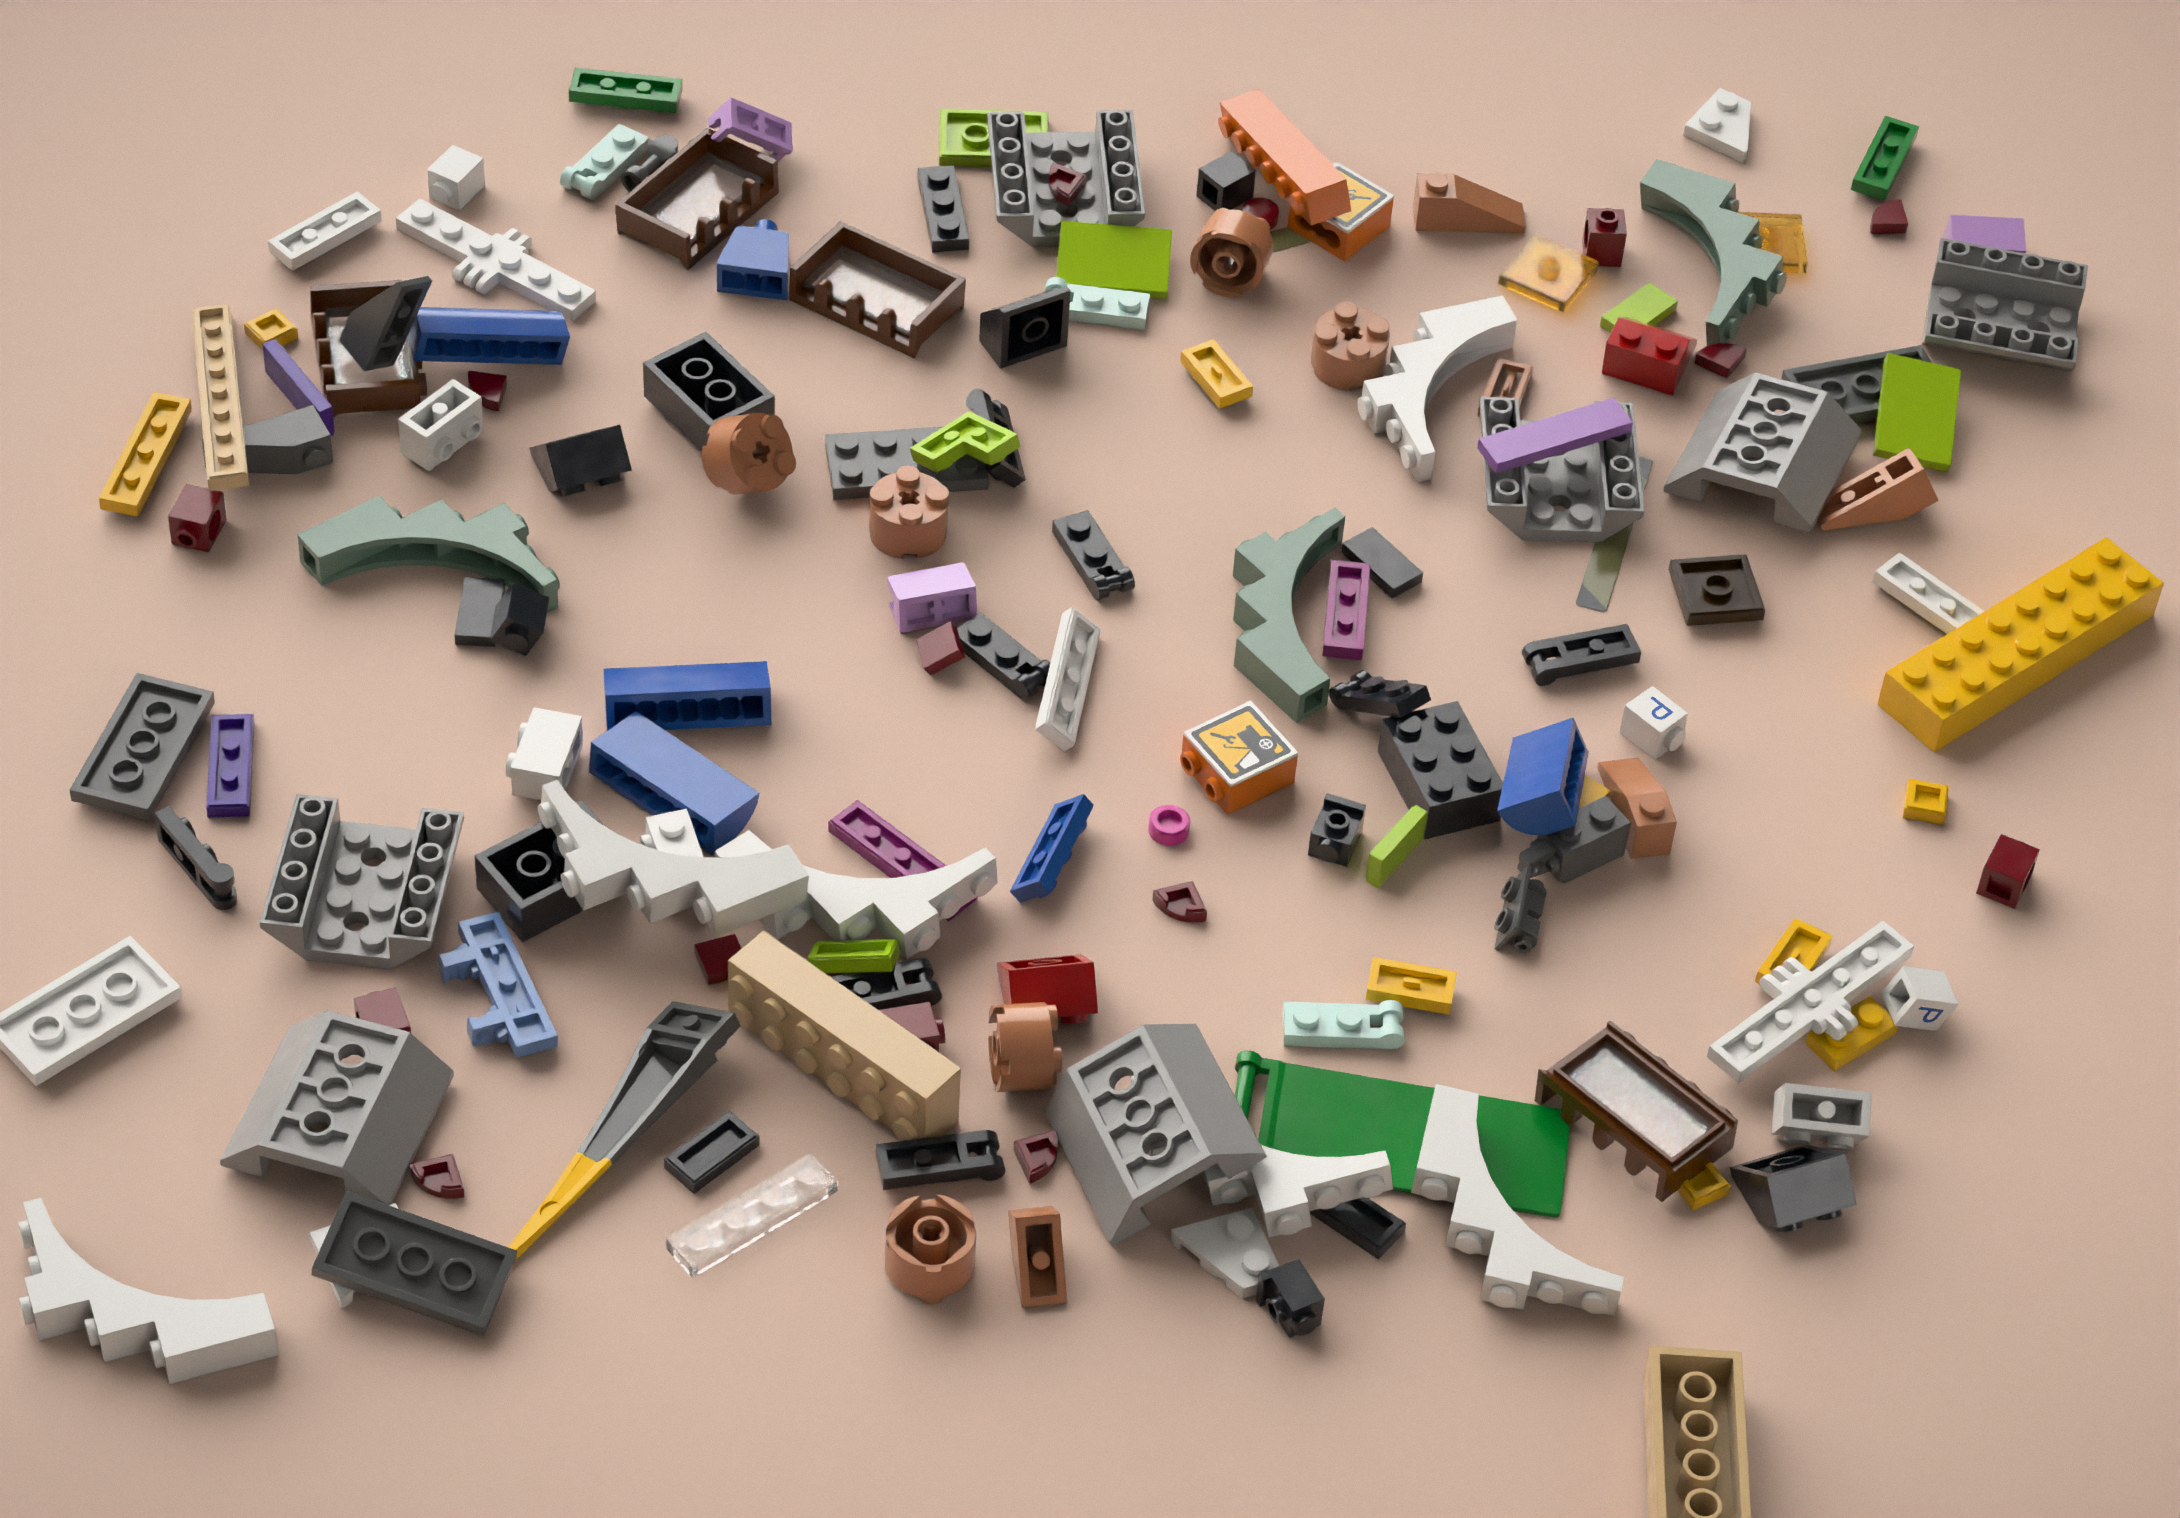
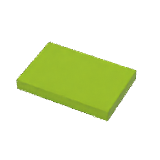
[939,109,1049,167]
[1056,221,1172,299]
[1873,353,1961,472]

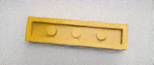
[99,392,192,517]

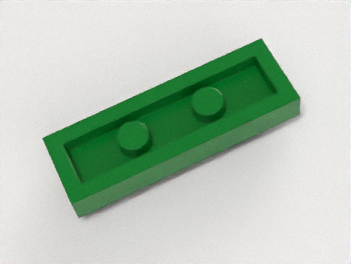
[569,67,683,113]
[1851,116,1919,201]

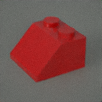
[1602,317,1698,396]
[997,954,1098,1024]

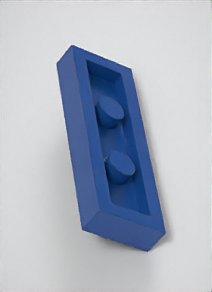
[1010,794,1094,903]

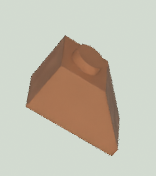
[1008,1206,1067,1308]

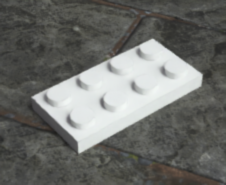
[0,936,182,1086]

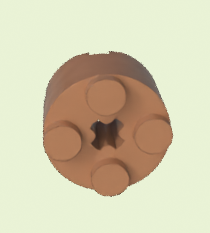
[1190,208,1273,297]
[1311,301,1390,390]
[701,413,796,495]
[869,466,949,559]
[988,1002,1062,1092]
[885,1195,976,1305]

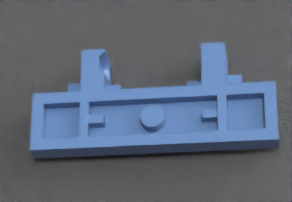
[438,912,558,1058]

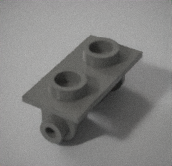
[1494,865,1547,953]

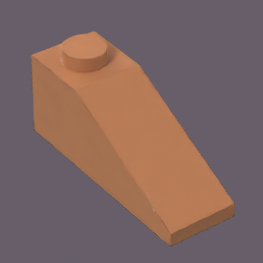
[1413,173,1525,233]
[1817,448,1939,531]
[1598,758,1677,859]

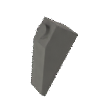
[339,276,432,372]
[202,405,333,474]

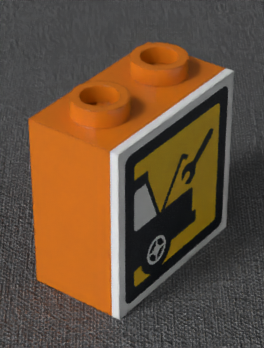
[1287,162,1394,262]
[1180,701,1298,815]

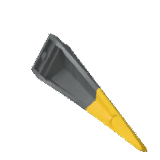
[508,1001,741,1261]

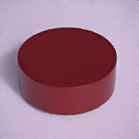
[1242,197,1279,230]

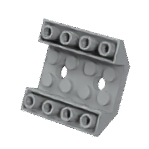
[987,110,1145,247]
[1921,238,2088,371]
[1663,373,1862,532]
[1479,396,1644,543]
[260,794,464,970]
[220,1010,454,1205]
[1045,1024,1267,1247]

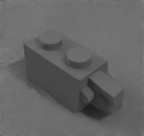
[1517,796,1631,884]

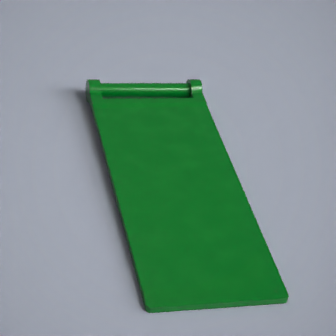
[1235,1050,1570,1218]

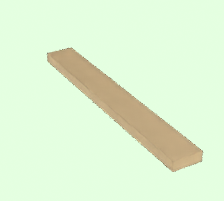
[191,304,250,491]

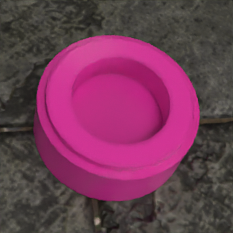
[1148,805,1190,846]

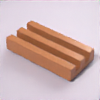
[1477,358,1534,417]

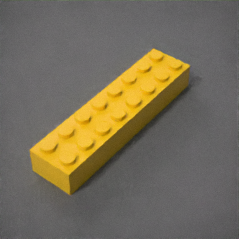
[1877,537,2164,753]

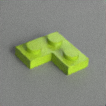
[910,411,1021,473]

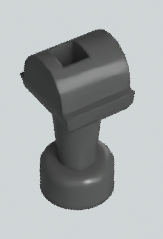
[621,135,678,192]

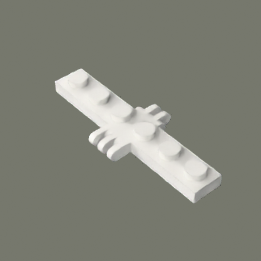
[396,198,596,322]
[1707,921,1914,1083]

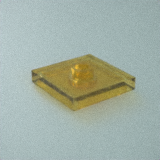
[1738,212,1808,274]
[1498,233,1599,312]

